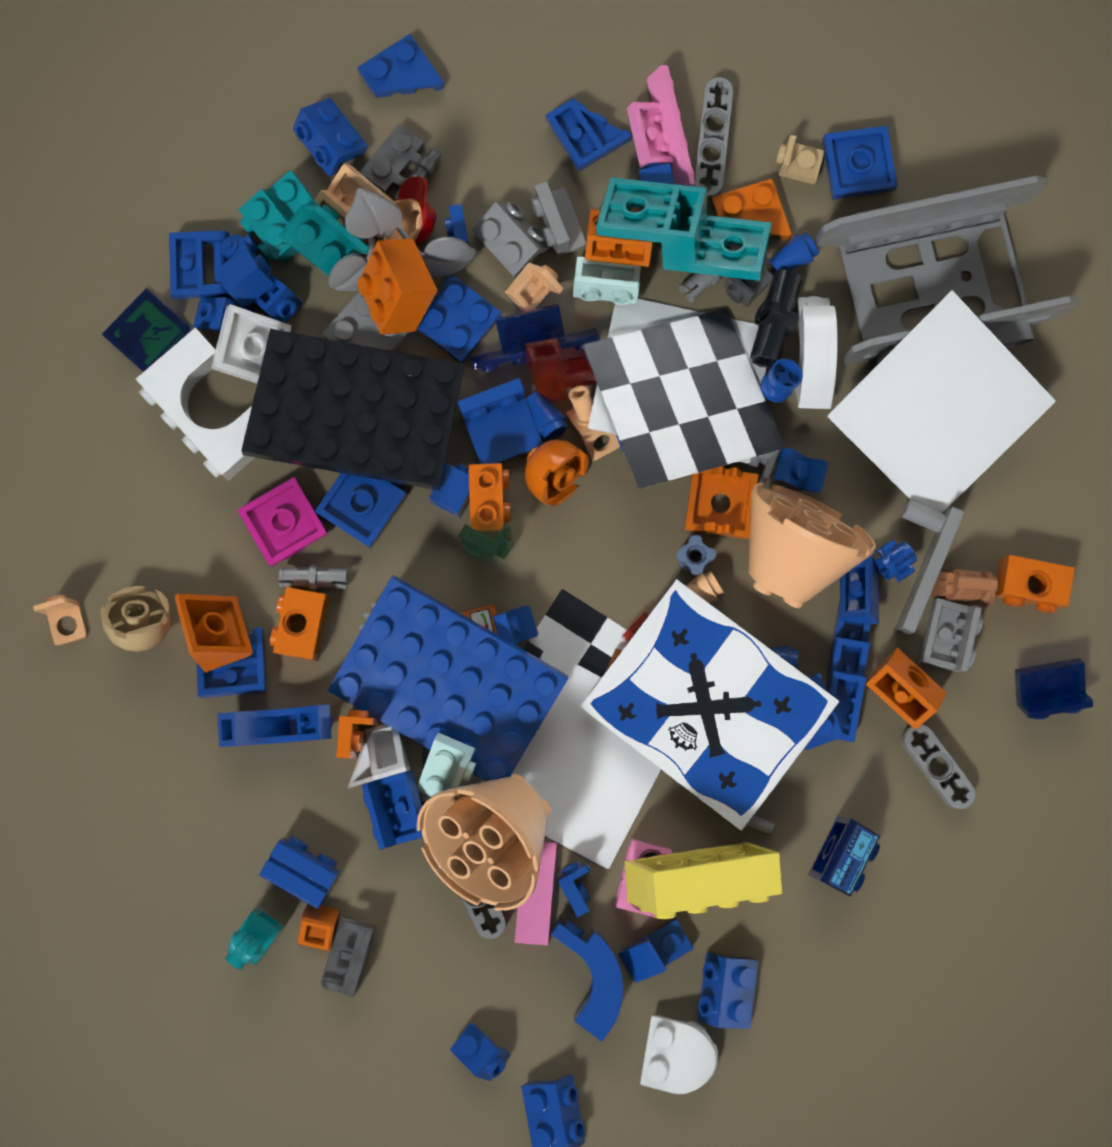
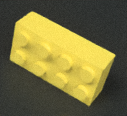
[624,842,782,919]

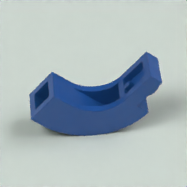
[217,704,333,747]
[551,920,623,1042]

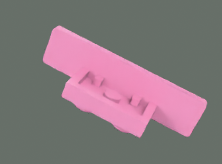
[627,65,695,186]

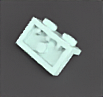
[417,733,476,797]

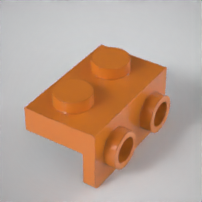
[469,463,510,531]

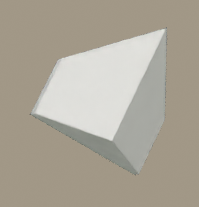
[347,724,411,789]

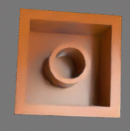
[358,238,438,335]

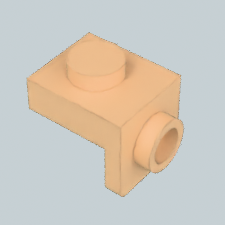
[505,263,564,315]

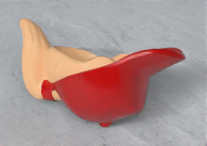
[367,176,437,254]

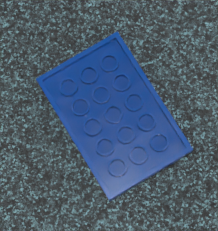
[327,575,569,781]

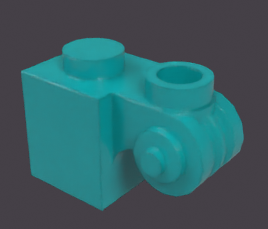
[225,907,285,970]

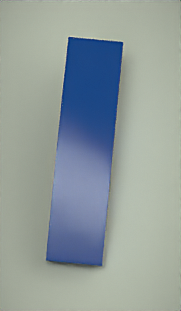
[826,602,871,742]

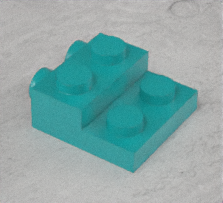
[238,170,322,264]

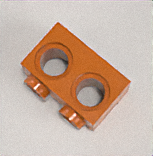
[585,209,653,267]

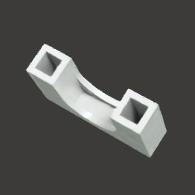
[136,328,255,481]

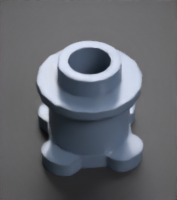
[676,535,716,575]

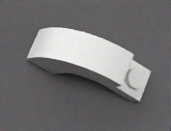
[795,296,837,409]

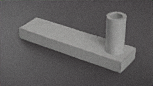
[895,499,964,635]

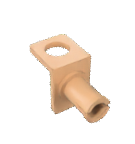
[566,386,620,461]

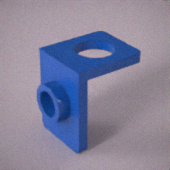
[193,297,255,331]

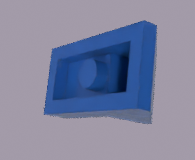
[618,918,694,983]

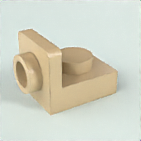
[775,134,825,185]

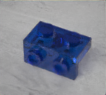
[1015,658,1093,719]

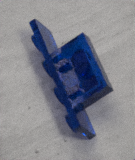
[471,304,601,372]

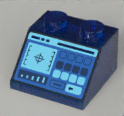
[808,815,880,897]

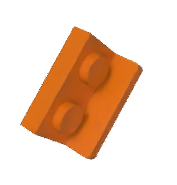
[336,710,379,758]

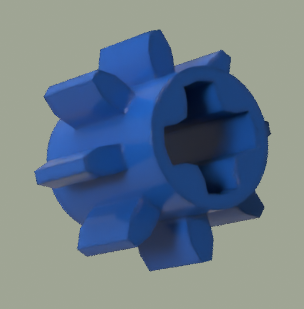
[875,539,917,582]

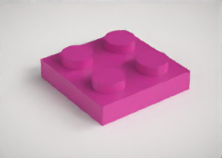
[237,477,329,568]

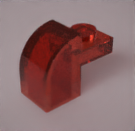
[525,338,597,400]

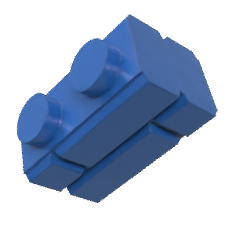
[259,836,342,909]

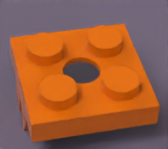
[684,466,758,540]

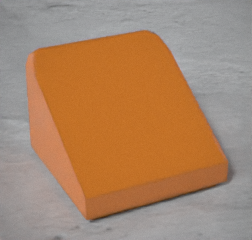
[297,904,339,951]

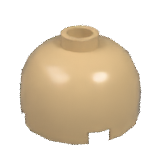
[100,586,171,652]

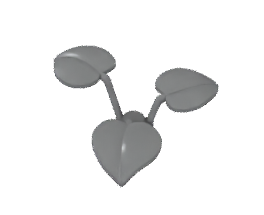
[328,188,475,292]

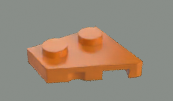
[710,178,792,240]

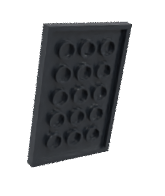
[241,329,464,491]

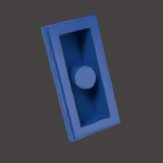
[840,556,879,624]

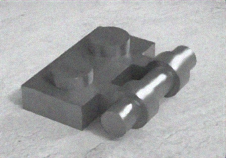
[360,124,442,201]

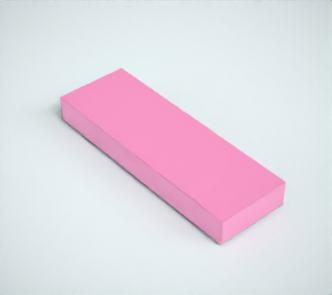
[514,841,557,946]

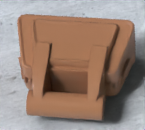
[932,569,998,605]

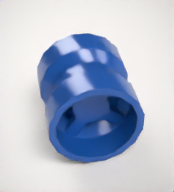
[760,359,803,402]

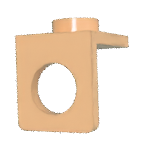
[33,595,87,646]

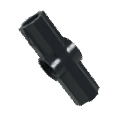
[750,269,802,368]

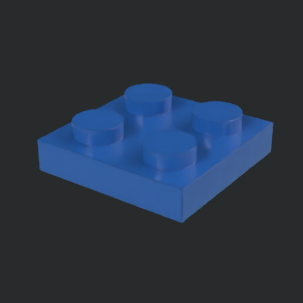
[822,126,898,200]
[417,275,502,364]
[315,473,407,549]

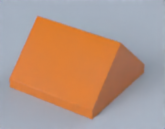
[174,594,253,673]

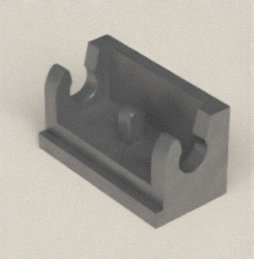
[321,915,376,997]

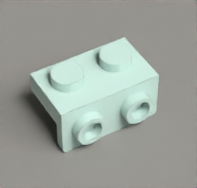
[573,256,641,305]

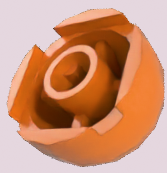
[524,440,589,506]

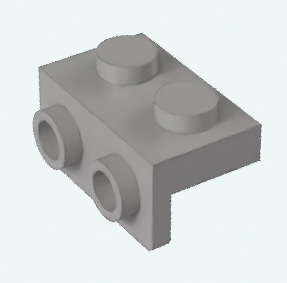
[531,181,586,257]
[472,201,550,277]
[919,598,983,672]

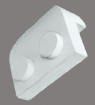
[640,1014,718,1094]

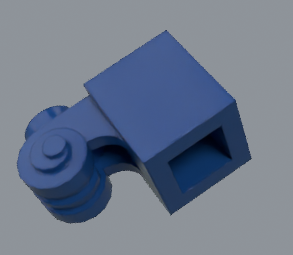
[215,234,275,308]

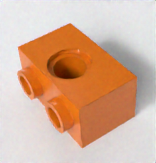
[996,555,1075,613]
[270,587,330,661]
[866,647,947,730]

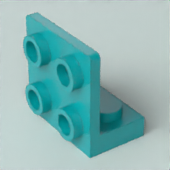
[278,204,370,277]

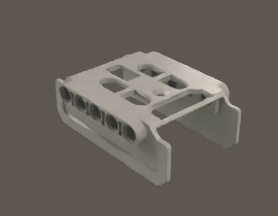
[814,176,1080,365]

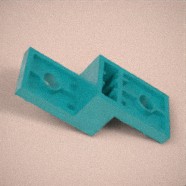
[596,177,771,281]

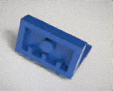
[457,378,542,464]

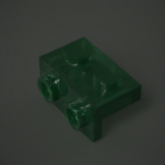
[458,524,514,564]

